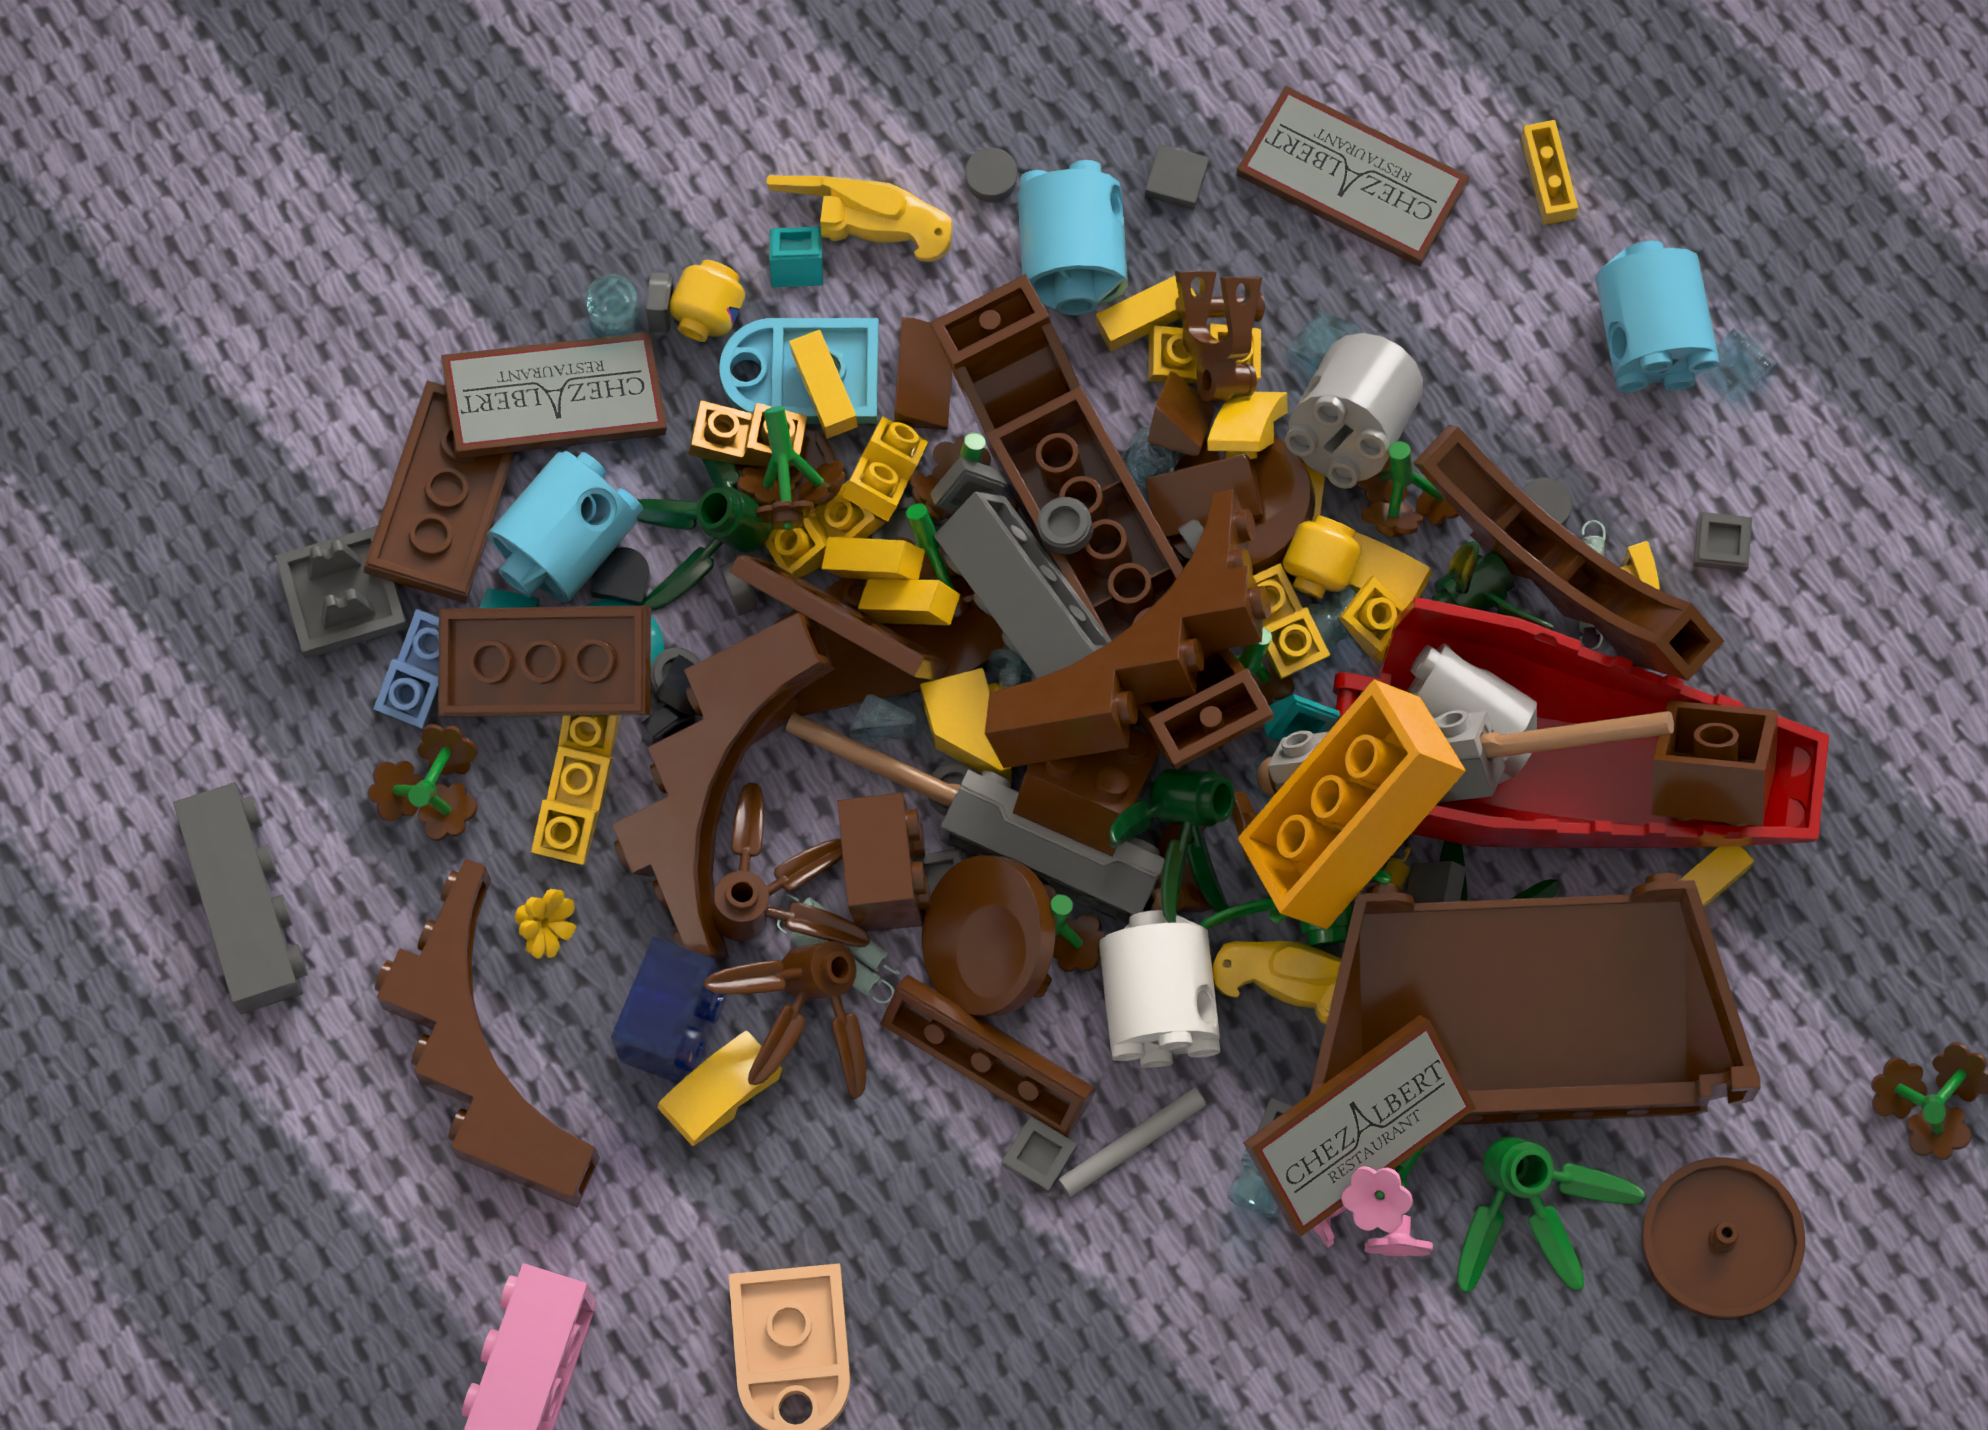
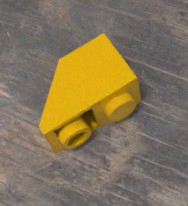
[920,668,1012,782]

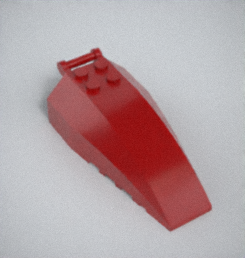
[1333,597,1829,848]

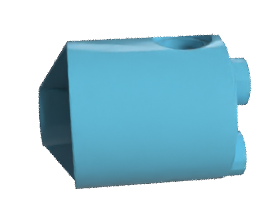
[1017,160,1128,315]
[1595,241,1719,393]
[487,451,643,603]

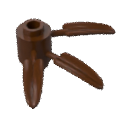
[713,783,870,947]
[702,941,866,1099]

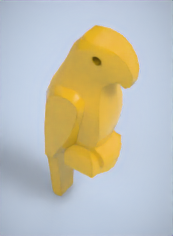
[766,175,953,262]
[1212,941,1341,1025]

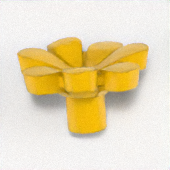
[515,889,576,959]

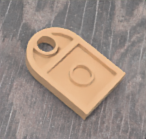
[729,1263,851,1430]

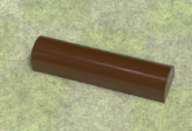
[880,975,1096,1137]

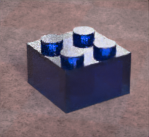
[611,936,727,1084]

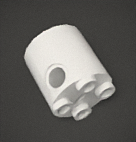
[1099,910,1220,1068]

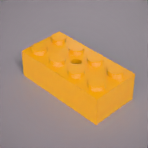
[1238,679,1466,929]

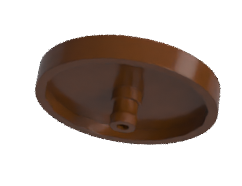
[1169,436,1315,575]
[922,855,1055,1016]
[1641,1157,1805,1320]

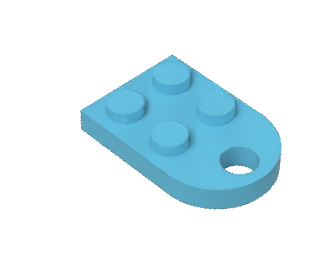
[719,318,879,424]

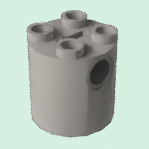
[1285,333,1423,489]
[1407,643,1537,784]

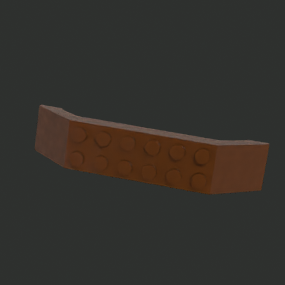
[930,274,1274,769]

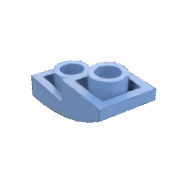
[373,609,439,729]

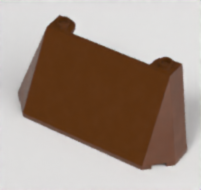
[1310,873,1761,1125]

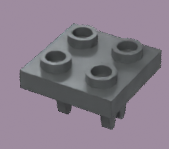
[275,526,408,659]

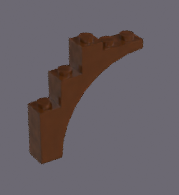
[1413,425,1724,681]
[985,489,1271,768]
[612,613,836,966]
[375,858,600,1208]

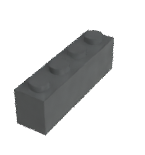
[934,491,1112,681]
[173,782,308,1014]

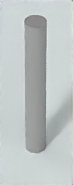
[1058,1087,1207,1197]

